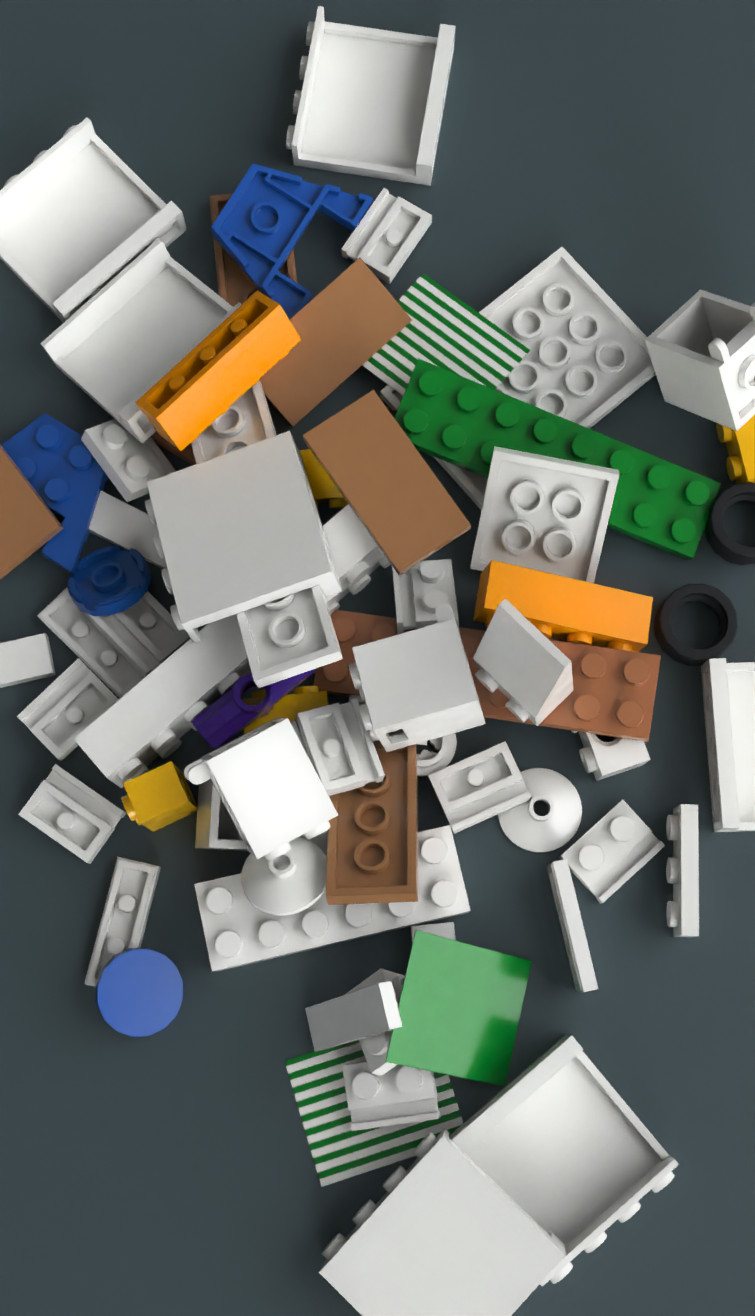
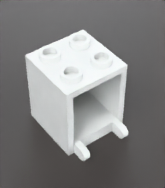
[645,289,755,431]
[349,603,486,752]
[184,717,338,861]

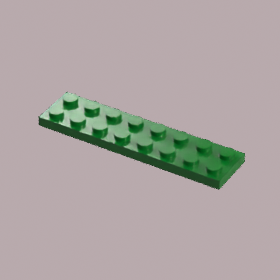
[394,358,721,561]

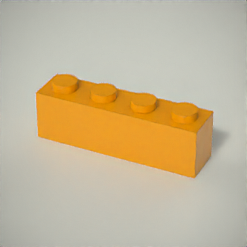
[135,291,301,451]
[473,560,653,652]

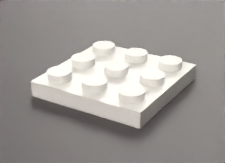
[470,446,619,583]

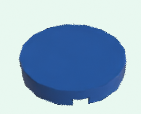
[67,546,152,616]
[95,948,183,1037]

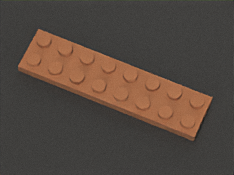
[313,610,661,742]

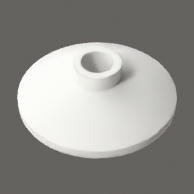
[498,768,582,853]
[241,837,327,915]

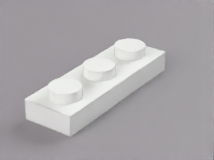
[666,804,699,937]

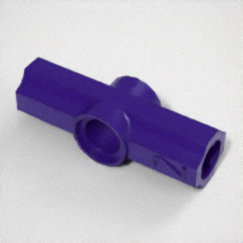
[191,669,316,750]

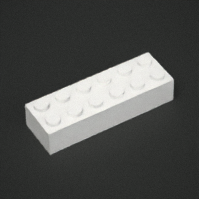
[194,825,471,971]

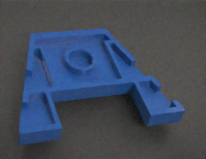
[210,163,374,320]
[2,413,108,576]

